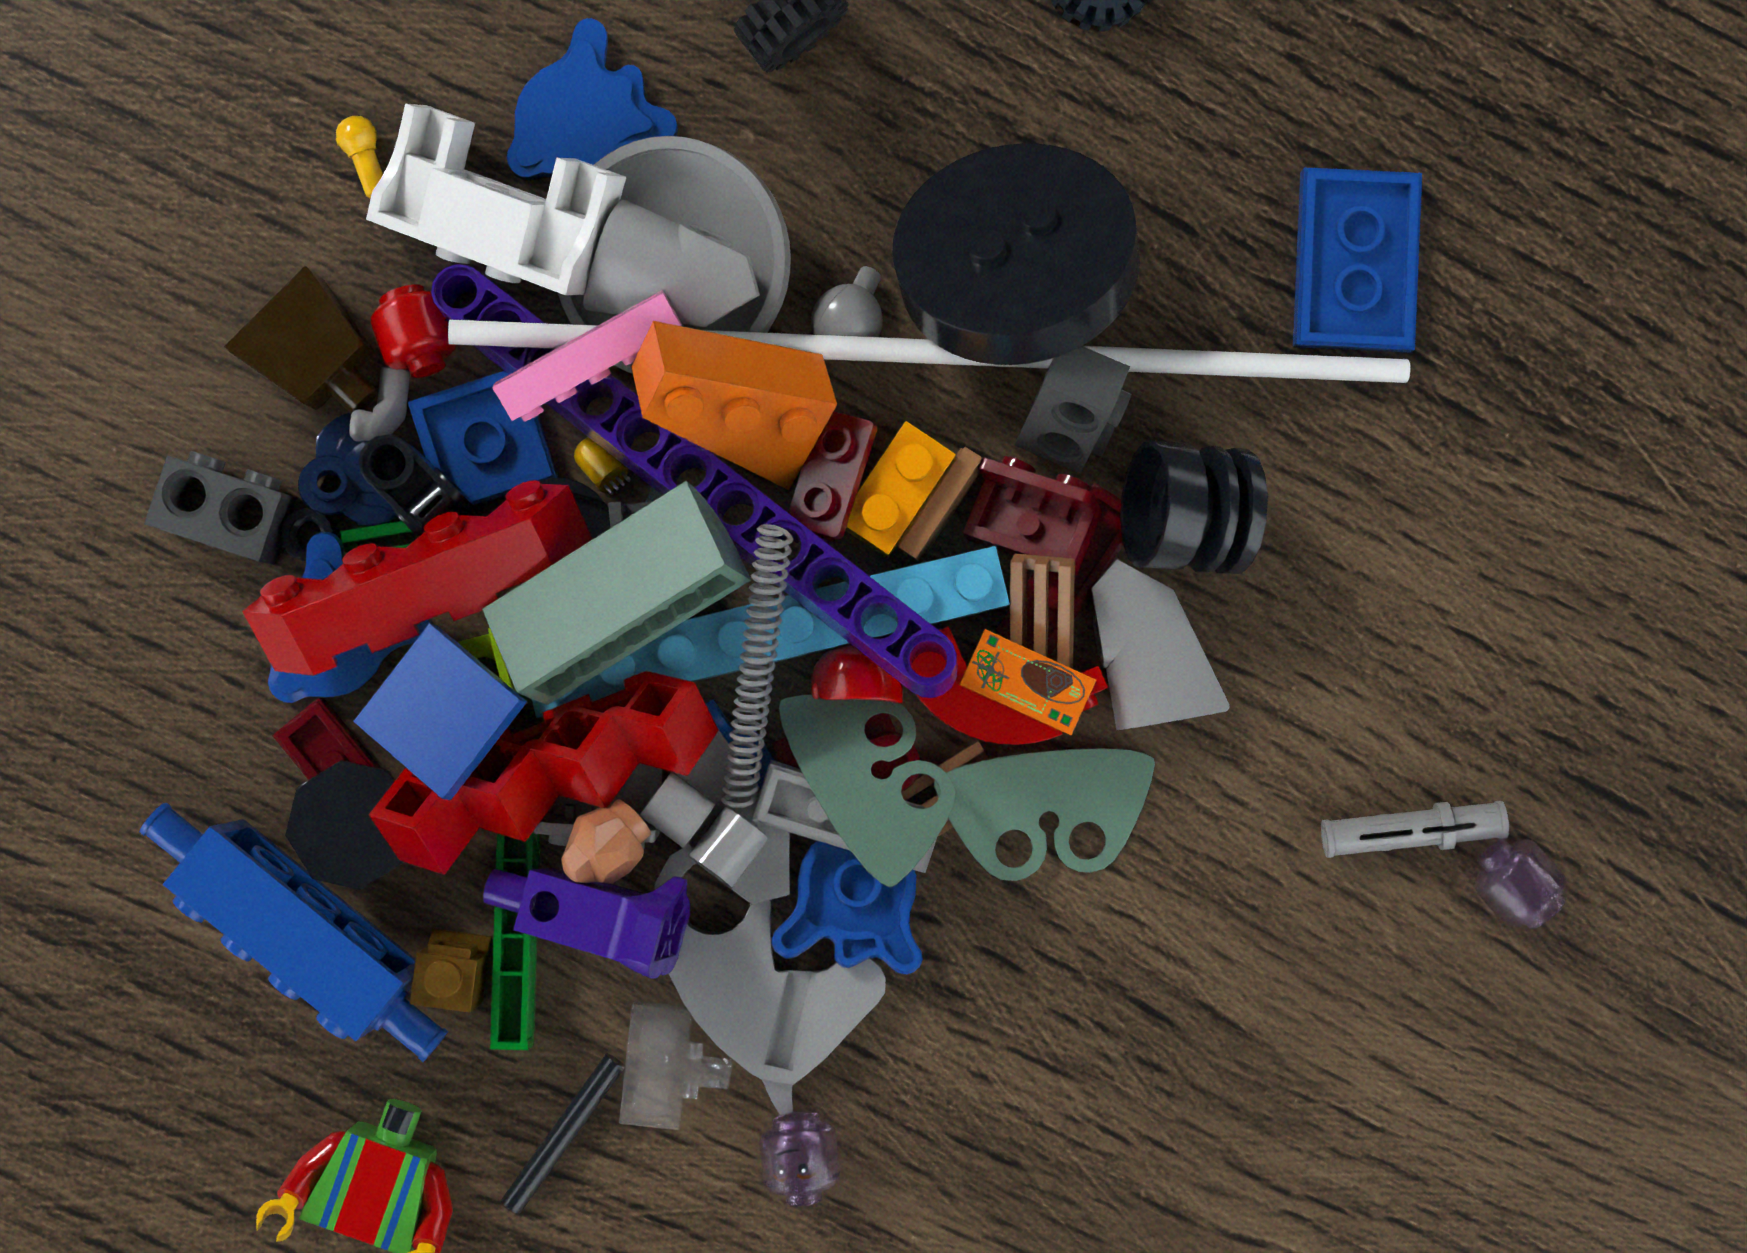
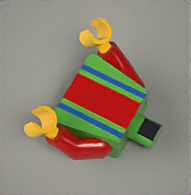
[256,1099,453,1253]

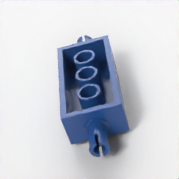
[139,803,449,1062]

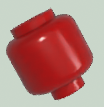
[371,284,457,378]

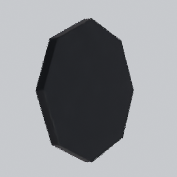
[285,760,404,890]

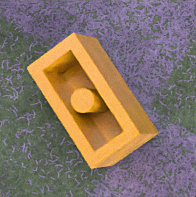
[845,421,956,559]

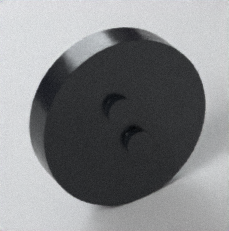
[892,143,1140,365]

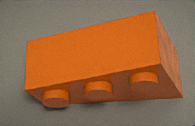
[631,321,837,490]

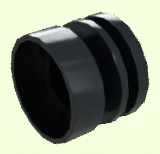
[1120,440,1268,574]

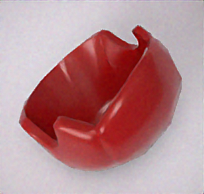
[811,643,903,703]

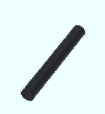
[501,1053,625,1214]

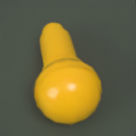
[336,116,383,199]

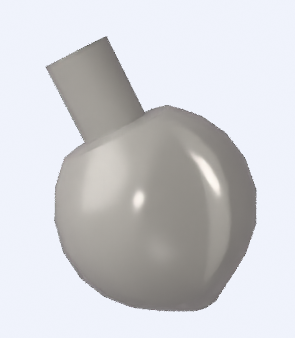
[811,266,883,337]

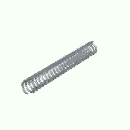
[721,524,793,808]

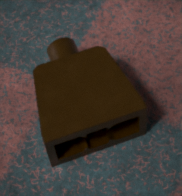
[224,266,378,414]

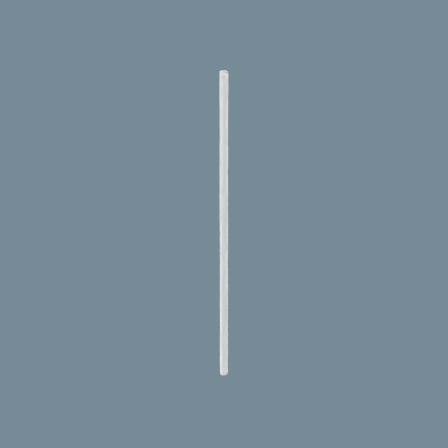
[448,320,1410,383]

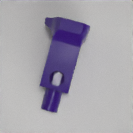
[483,868,690,979]

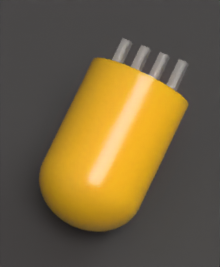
[574,437,631,495]

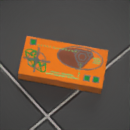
[959,629,1096,735]

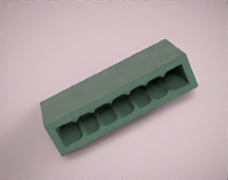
[482,481,751,705]

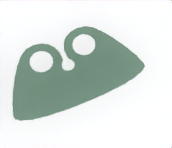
[779,695,956,887]
[934,748,1155,881]

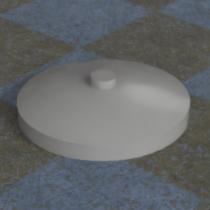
[557,136,791,374]

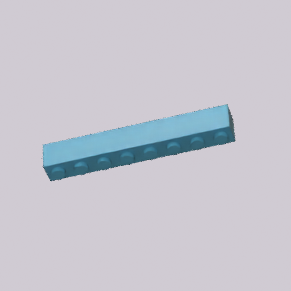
[532,546,1010,718]

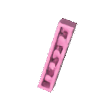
[492,290,682,422]

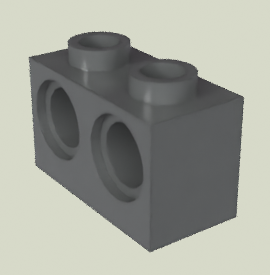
[1015,346,1131,473]
[144,450,297,565]

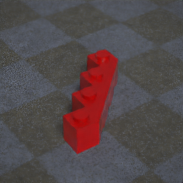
[242,480,593,676]
[369,671,719,875]

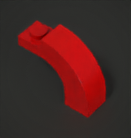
[911,626,1108,745]

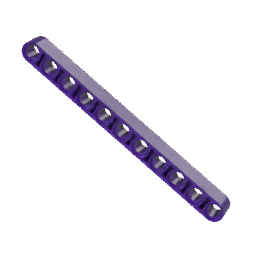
[431,264,957,698]

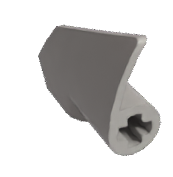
[583,199,760,327]
[1091,560,1229,730]
[639,729,790,905]

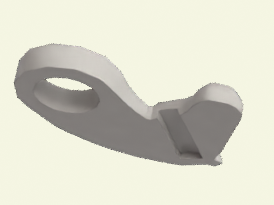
[655,848,886,1116]

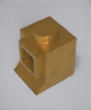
[410,928,492,1013]

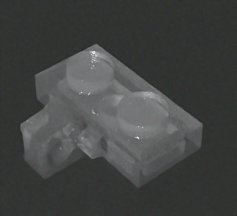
[619,1001,732,1130]

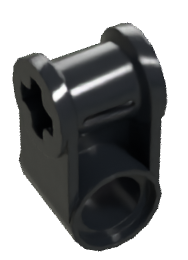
[359,435,475,537]

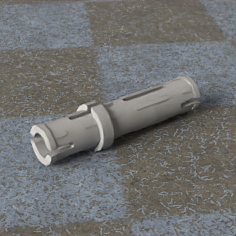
[1321,801,1509,858]

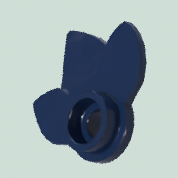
[298,413,406,527]

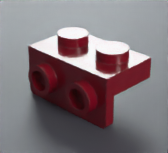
[788,411,877,542]
[962,456,1103,576]

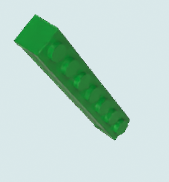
[490,831,541,1051]

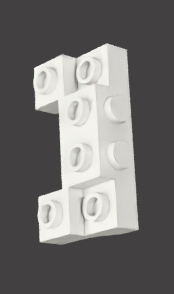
[366,104,626,295]

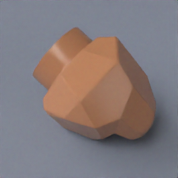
[561,799,651,884]

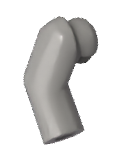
[349,367,410,441]

